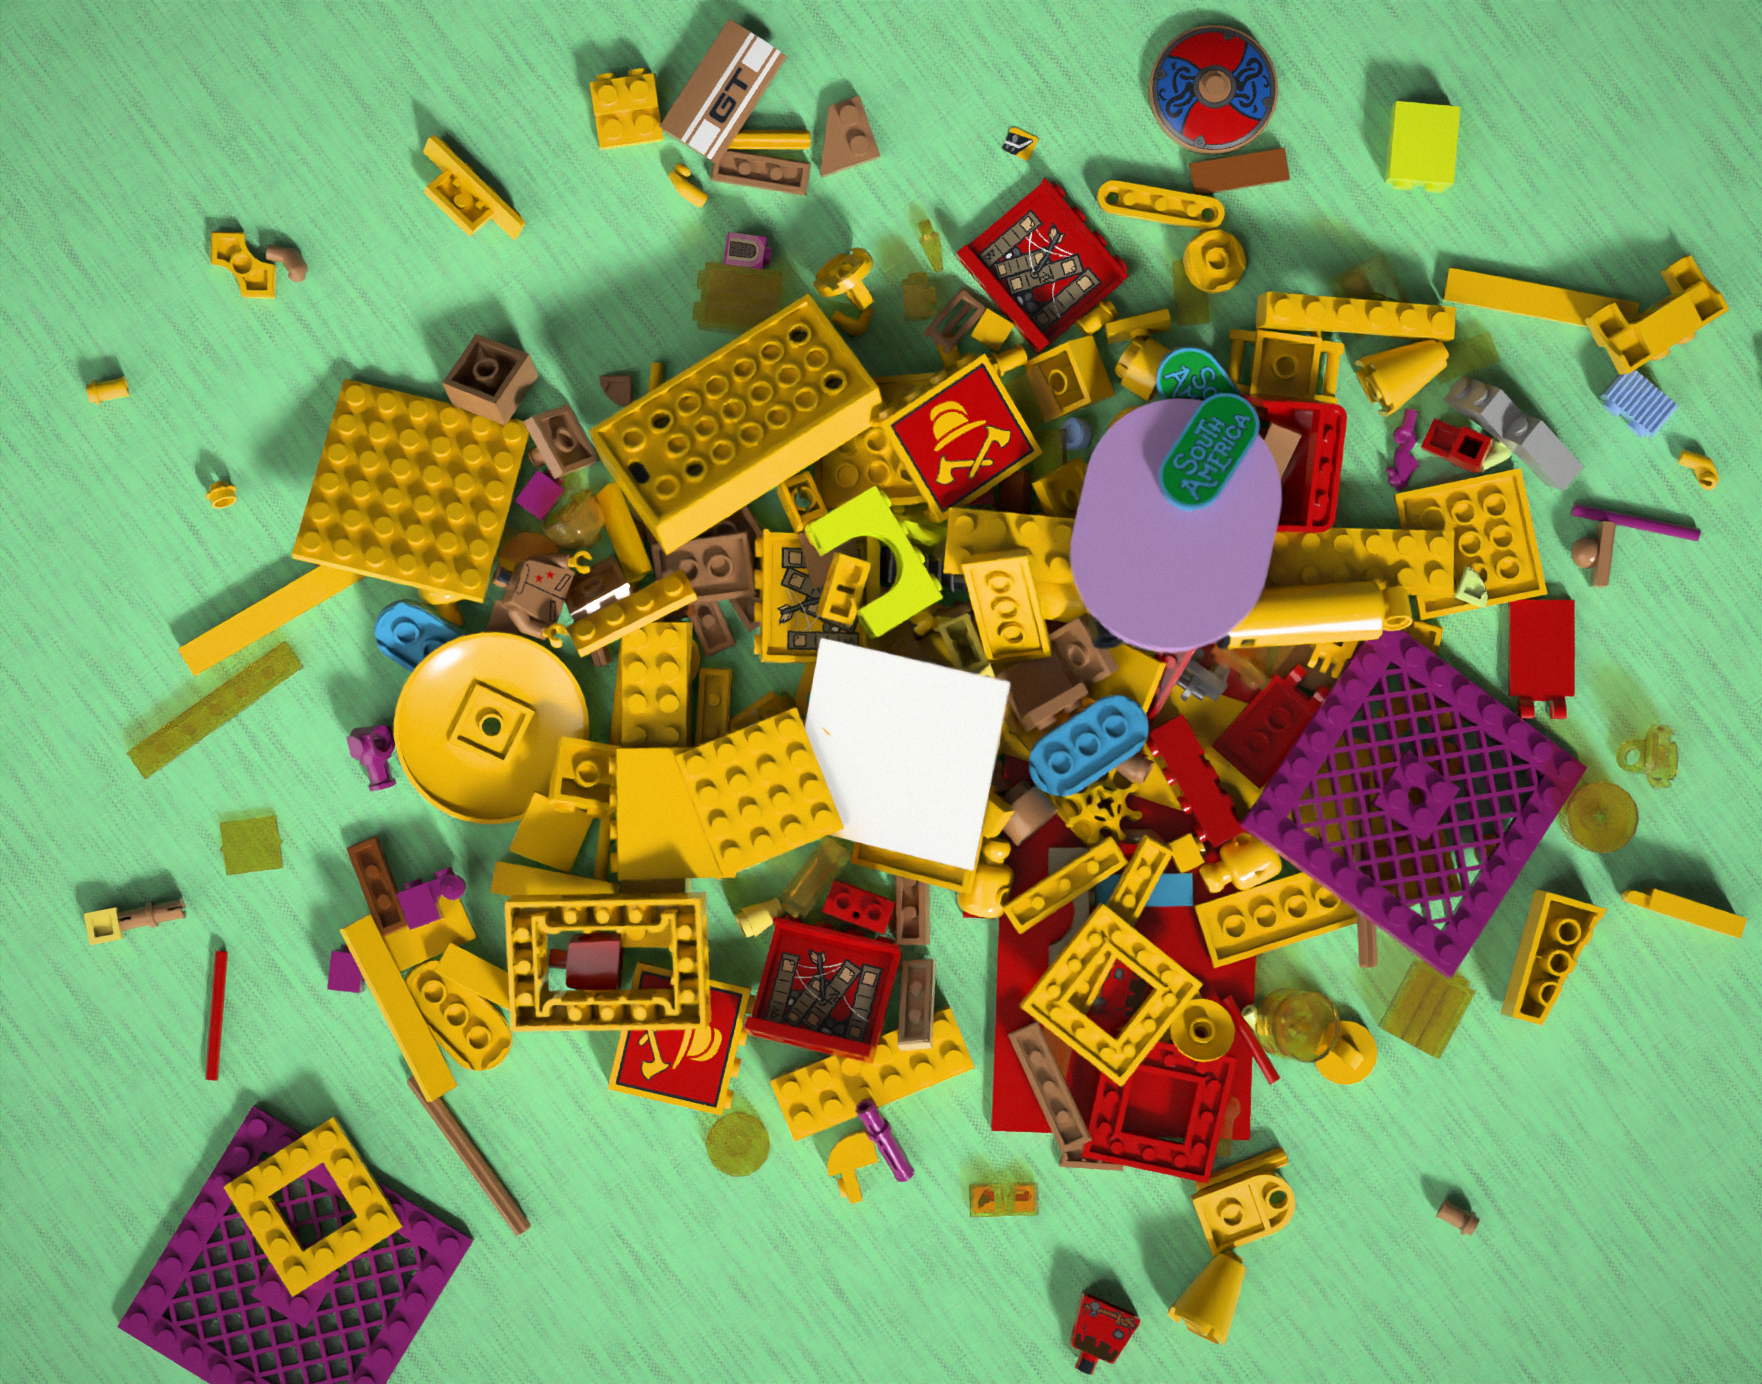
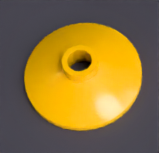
[1170,999,1235,1061]

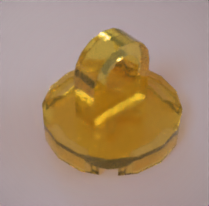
[1616,725,1678,788]

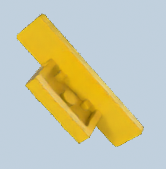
[423,134,525,240]

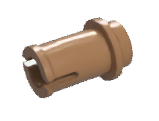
[1436,1199,1480,1236]

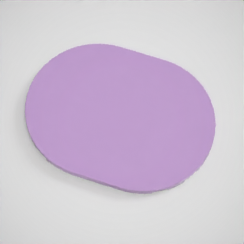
[1070,399,1281,652]

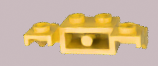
[1585,255,1730,375]

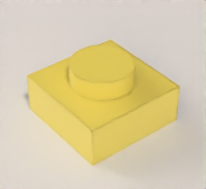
[84,907,124,945]

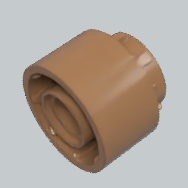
[1002,781,1059,846]

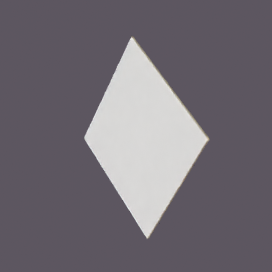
[805,638,1010,871]

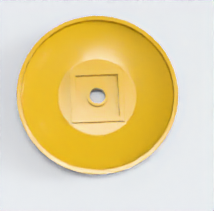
[394,631,589,824]

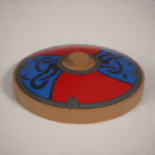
[1149,25,1278,155]

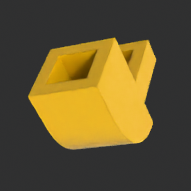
[827,1129,879,1204]

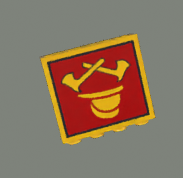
[870,352,1043,523]
[608,961,756,1116]

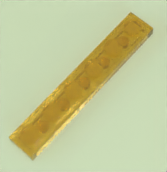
[126,641,305,779]

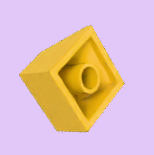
[1024,335,1115,423]

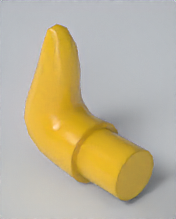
[831,307,873,336]

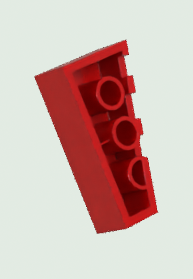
[1145,714,1246,848]

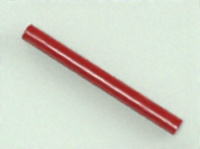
[205,951,228,1081]

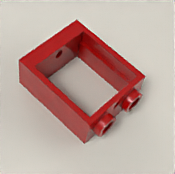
[822,879,895,934]

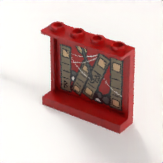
[956,178,1128,355]
[744,915,902,1064]

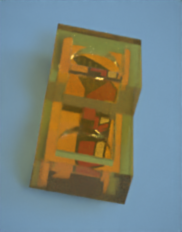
[969,1182,1039,1217]

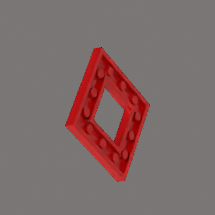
[1081,1029,1237,1184]

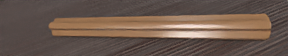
[1351,774,1378,968]
[407,1075,530,1236]

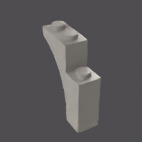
[1444,375,1583,492]

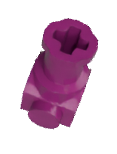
[346,725,397,791]

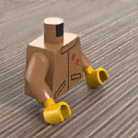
[491,551,593,648]

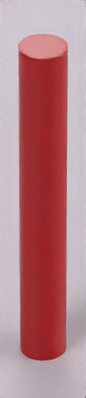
[1220,994,1280,1085]

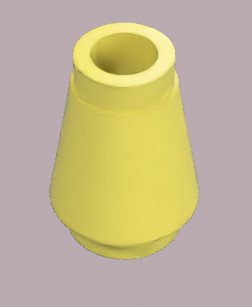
[735,898,785,938]

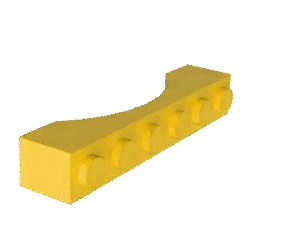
[1256,292,1456,343]

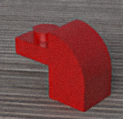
[1421,418,1493,473]

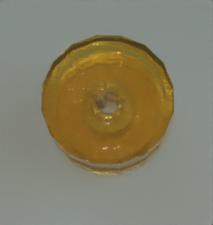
[1559,782,1639,853]
[1255,988,1340,1063]

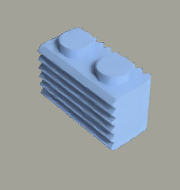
[1599,370,1678,438]

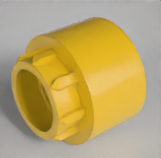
[1115,338,1171,402]

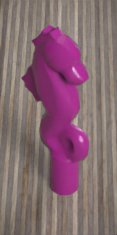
[1386,408,1419,491]

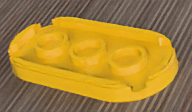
[404,960,512,1071]

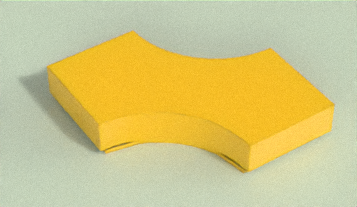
[211,231,277,299]

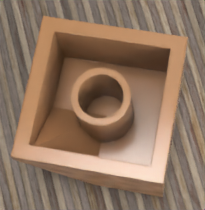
[442,334,538,426]

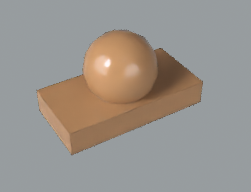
[1571,521,1616,588]

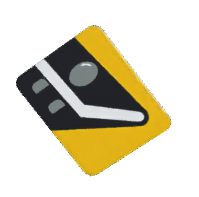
[1002,127,1038,161]

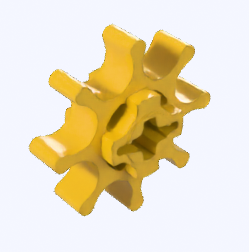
[1061,767,1142,846]

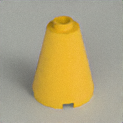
[1355,339,1449,417]
[1167,1251,1246,1346]

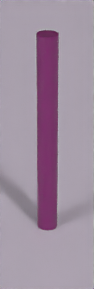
[1571,503,1701,542]

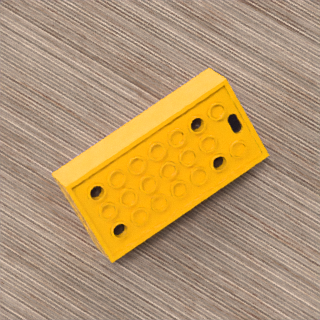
[588,293,884,555]

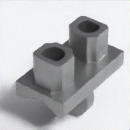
[1176,648,1230,702]

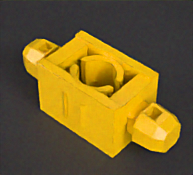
[777,470,828,546]

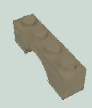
[1048,847,1095,967]

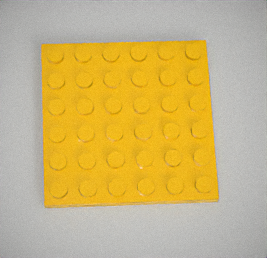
[292,379,530,603]

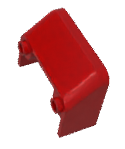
[1238,393,1347,533]

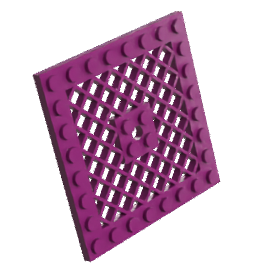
[1240,629,1587,978]
[117,1105,474,1384]

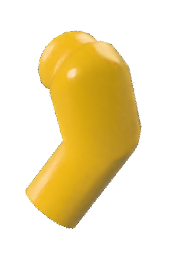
[669,163,708,208]
[1678,449,1719,490]

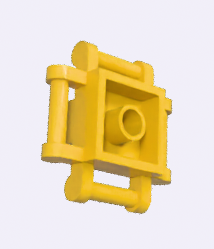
[1228,329,1345,422]

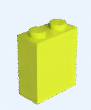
[1385,101,1460,193]

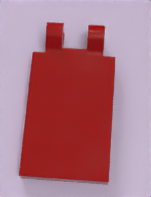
[1508,599,1575,719]
[1211,663,1329,789]

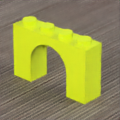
[804,485,943,640]

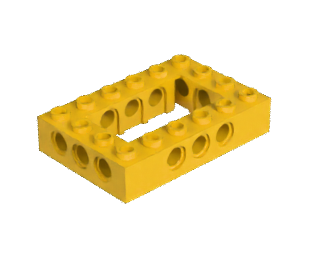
[505,892,711,1031]

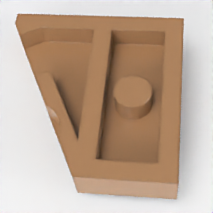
[820,96,880,178]

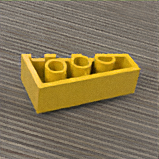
[1500,889,1607,1026]

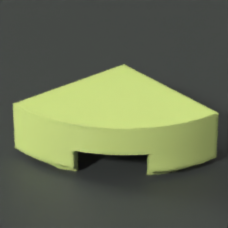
[1454,566,1488,609]

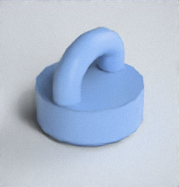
[1061,417,1092,450]

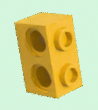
[816,552,871,626]

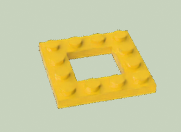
[1019,903,1203,1087]
[223,1116,404,1297]

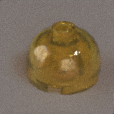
[542,488,606,550]

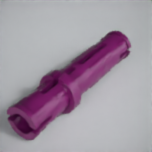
[855,1099,915,1182]

